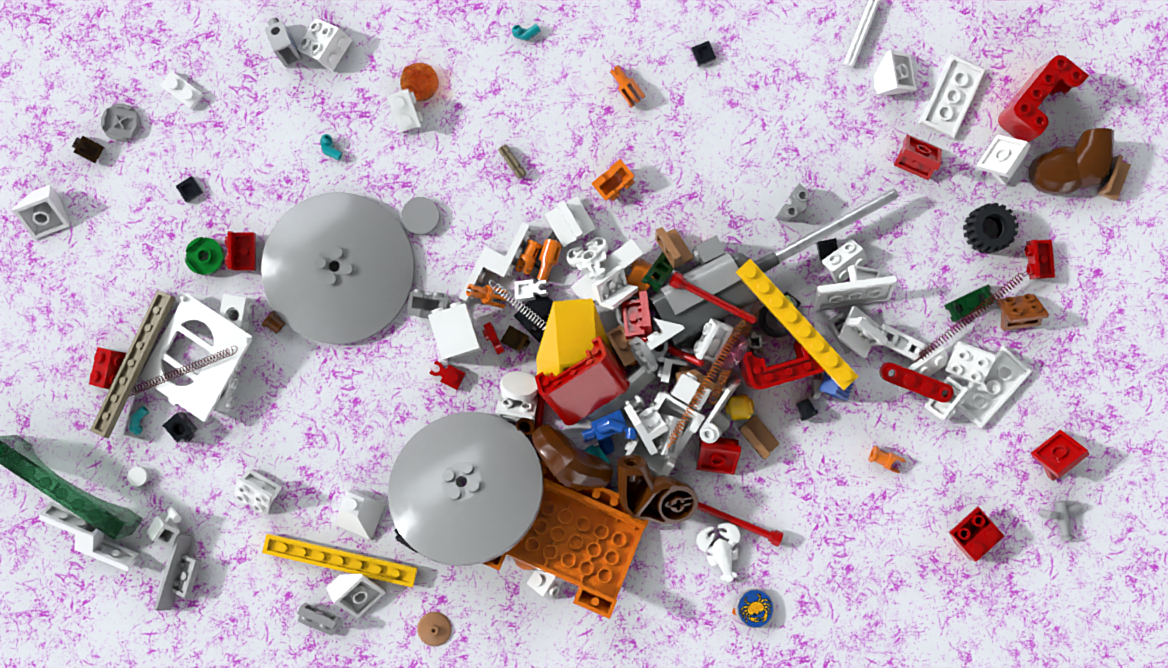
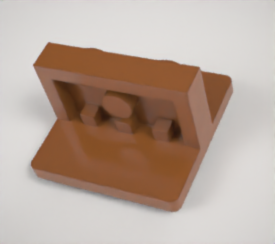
[997,294,1049,331]

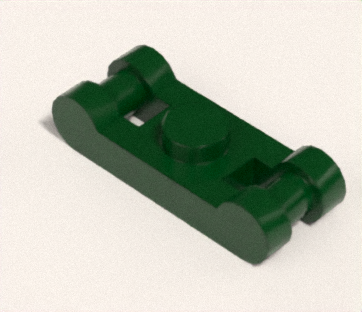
[641,252,674,292]
[944,284,997,322]

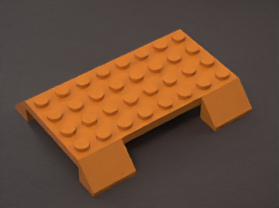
[482,460,649,619]

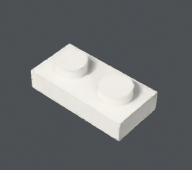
[160,71,204,110]

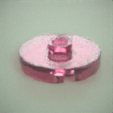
[717,333,749,370]

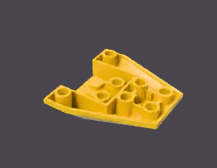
[536,298,613,376]

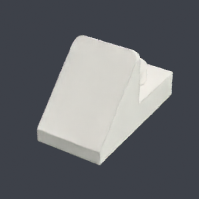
[645,318,685,350]

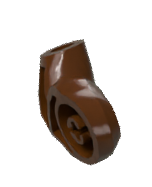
[1029,128,1114,195]
[532,424,613,489]
[617,455,698,524]

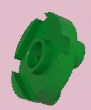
[185,237,226,276]

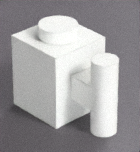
[670,372,712,411]
[146,507,181,548]

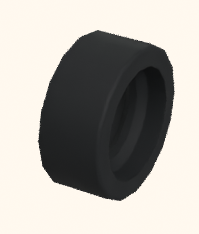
[759,305,790,338]

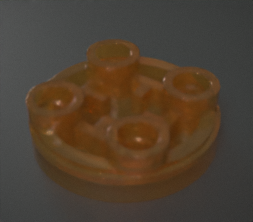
[400,63,439,101]

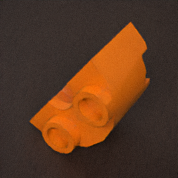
[591,159,635,202]
[625,258,655,298]

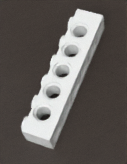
[213,294,253,412]

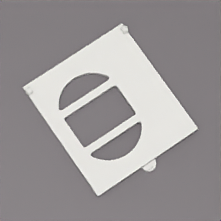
[139,293,253,422]

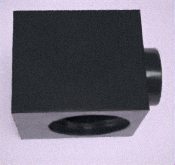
[162,412,198,443]

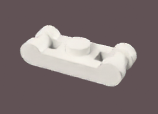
[880,324,927,362]

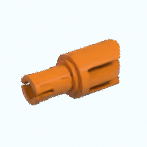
[610,65,646,108]
[537,239,562,282]
[466,284,508,309]

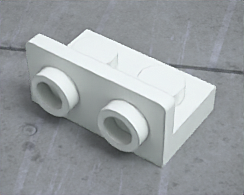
[386,88,424,133]

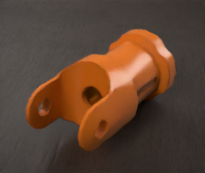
[516,239,543,275]
[868,446,906,473]

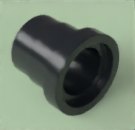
[796,398,819,421]

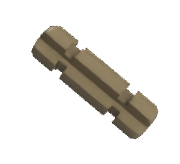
[498,144,526,179]

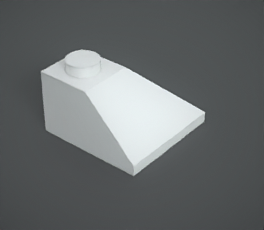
[874,50,916,96]
[12,185,70,239]
[336,489,386,540]
[326,574,386,619]

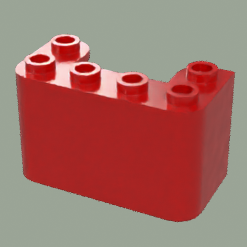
[998,55,1089,142]
[535,336,630,426]
[736,340,824,390]

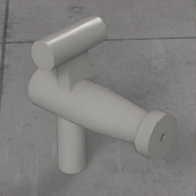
[1039,500,1083,541]

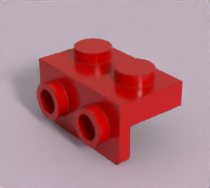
[225,231,256,271]
[1025,239,1055,280]
[89,347,127,389]

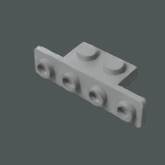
[154,534,201,611]

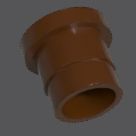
[261,310,285,334]
[515,418,535,438]

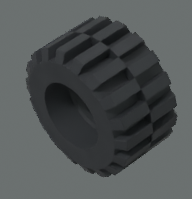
[963,203,1019,254]

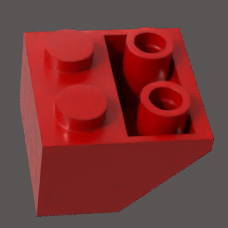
[949,506,1005,562]

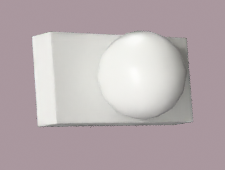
[847,265,881,282]

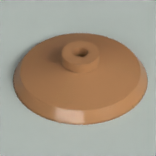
[417,612,452,646]

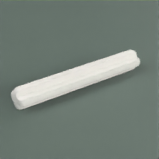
[844,0,880,67]

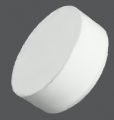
[127,467,149,486]

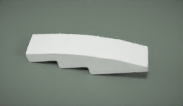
[571,239,643,299]

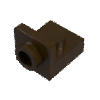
[71,135,104,163]
[500,325,531,353]

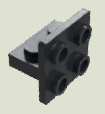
[514,290,553,343]

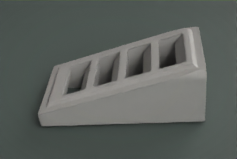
[826,311,852,354]

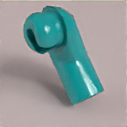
[512,23,541,41]
[320,134,343,161]
[128,406,149,435]

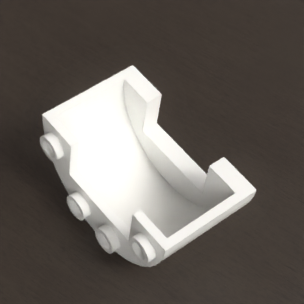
[624,391,705,476]

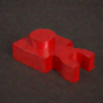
[482,322,505,355]
[429,361,466,390]

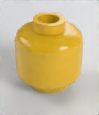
[725,394,754,421]

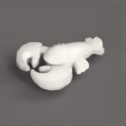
[566,237,609,280]
[696,523,741,582]

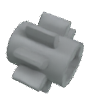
[741,332,766,356]

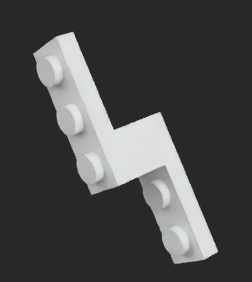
[459,222,532,303]
[39,502,139,572]

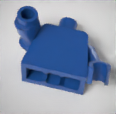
[581,410,637,455]

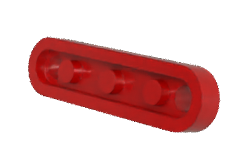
[879,362,954,403]

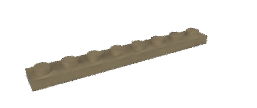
[90,290,176,439]

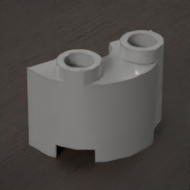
[775,183,809,221]
[406,289,448,319]

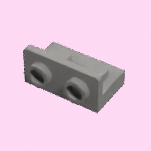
[297,603,341,636]

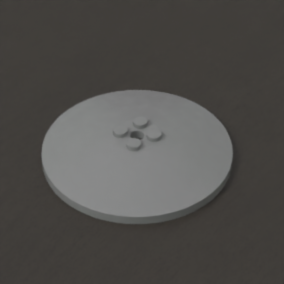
[261,192,415,344]
[388,412,544,566]

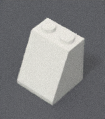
[428,301,483,361]

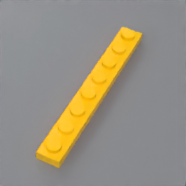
[735,259,859,390]
[262,533,418,588]

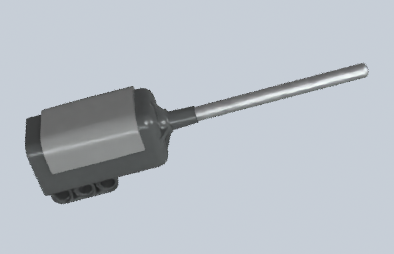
[648,189,899,356]

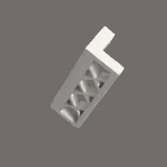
[588,365,656,421]

